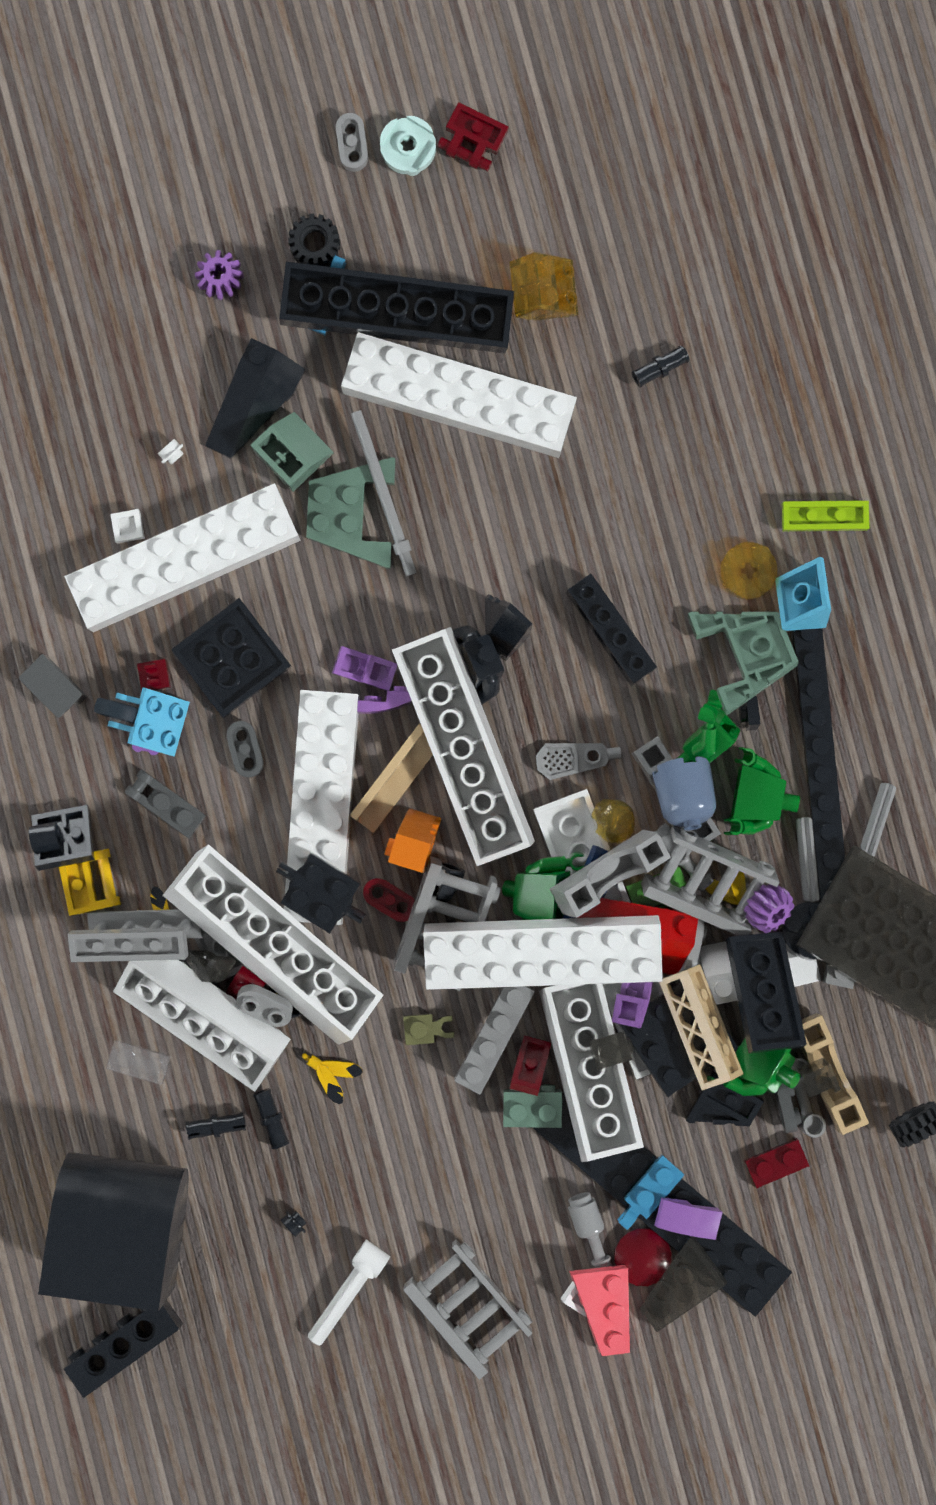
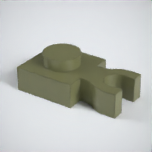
[403,1013,454,1045]

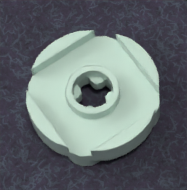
[380,116,436,176]

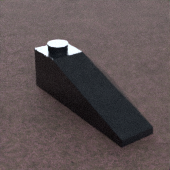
[205,338,305,459]
[485,594,533,661]

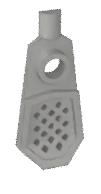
[535,743,622,780]

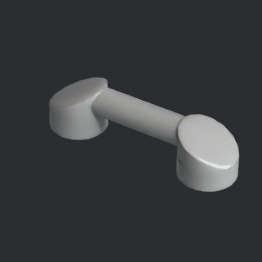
[791,1057,826,1138]

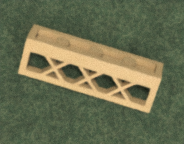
[350,723,433,833]
[659,964,743,1090]

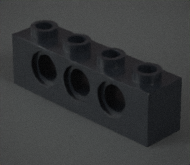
[566,573,657,686]
[64,1300,183,1398]

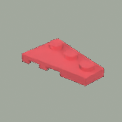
[569,1265,630,1356]

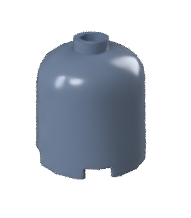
[652,757,716,831]

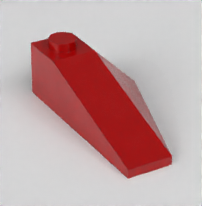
[577,898,698,975]

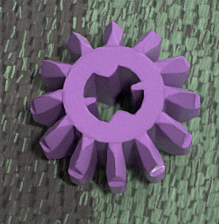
[195,250,244,300]
[744,884,795,933]

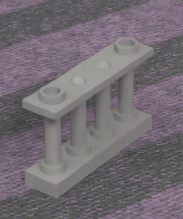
[641,826,780,936]
[394,856,500,991]
[68,909,203,962]
[403,1239,533,1380]

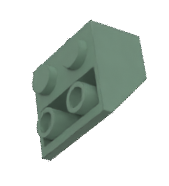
[251,412,334,492]

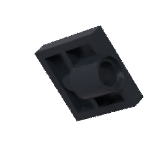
[29,805,95,871]

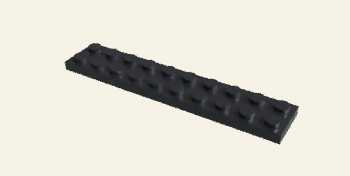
[533,1090,792,1317]

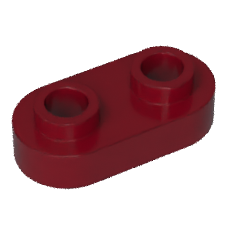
[363,878,415,922]

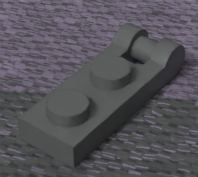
[125,769,207,839]

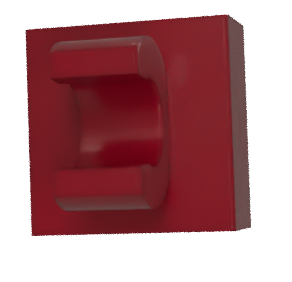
[137,659,171,692]

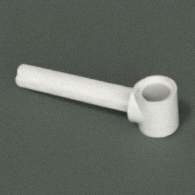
[308,1239,390,1345]

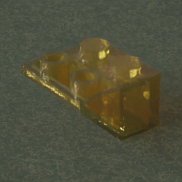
[509,252,578,321]

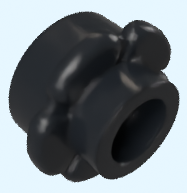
[281,1210,307,1237]

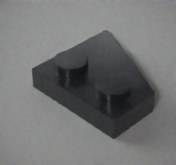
[686,1071,764,1126]

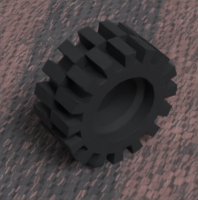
[288,213,341,266]
[889,1101,936,1148]

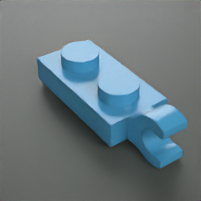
[617,1154,685,1230]

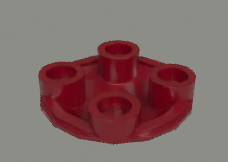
[614,1227,672,1286]

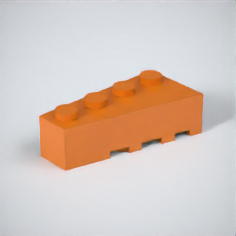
[384,808,442,873]

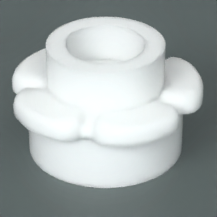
[157,439,184,464]

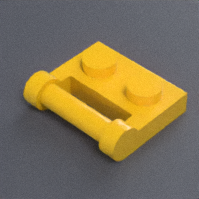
[59,849,121,916]

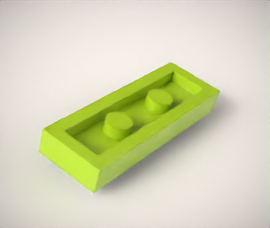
[782,501,870,532]

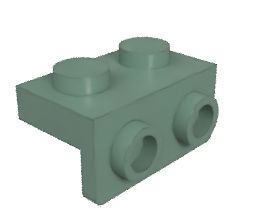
[503,1084,562,1128]

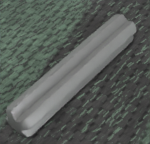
[856,783,896,866]
[796,817,819,902]

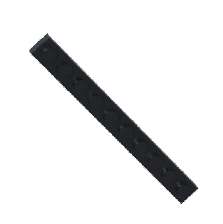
[792,628,850,905]

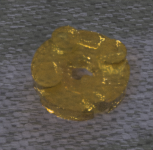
[719,542,778,600]

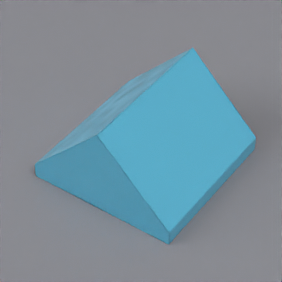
[775,557,831,631]

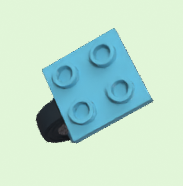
[94,688,190,757]

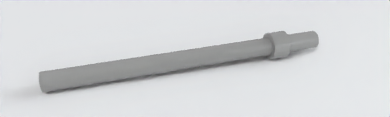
[351,410,417,576]

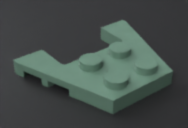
[306,458,396,569]
[687,612,798,715]

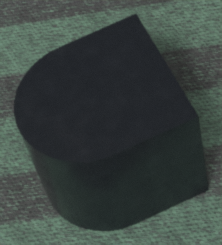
[38,1152,189,1311]

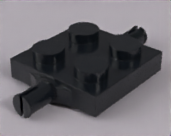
[276,853,366,934]

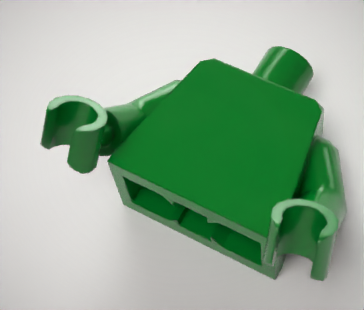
[676,690,740,763]
[724,747,800,835]
[502,852,584,920]
[706,1038,800,1096]

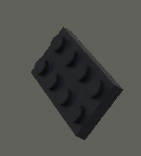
[725,931,807,1054]

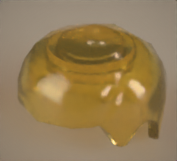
[591,799,635,844]

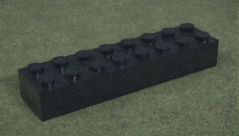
[279,261,514,354]

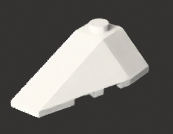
[700,941,821,1005]

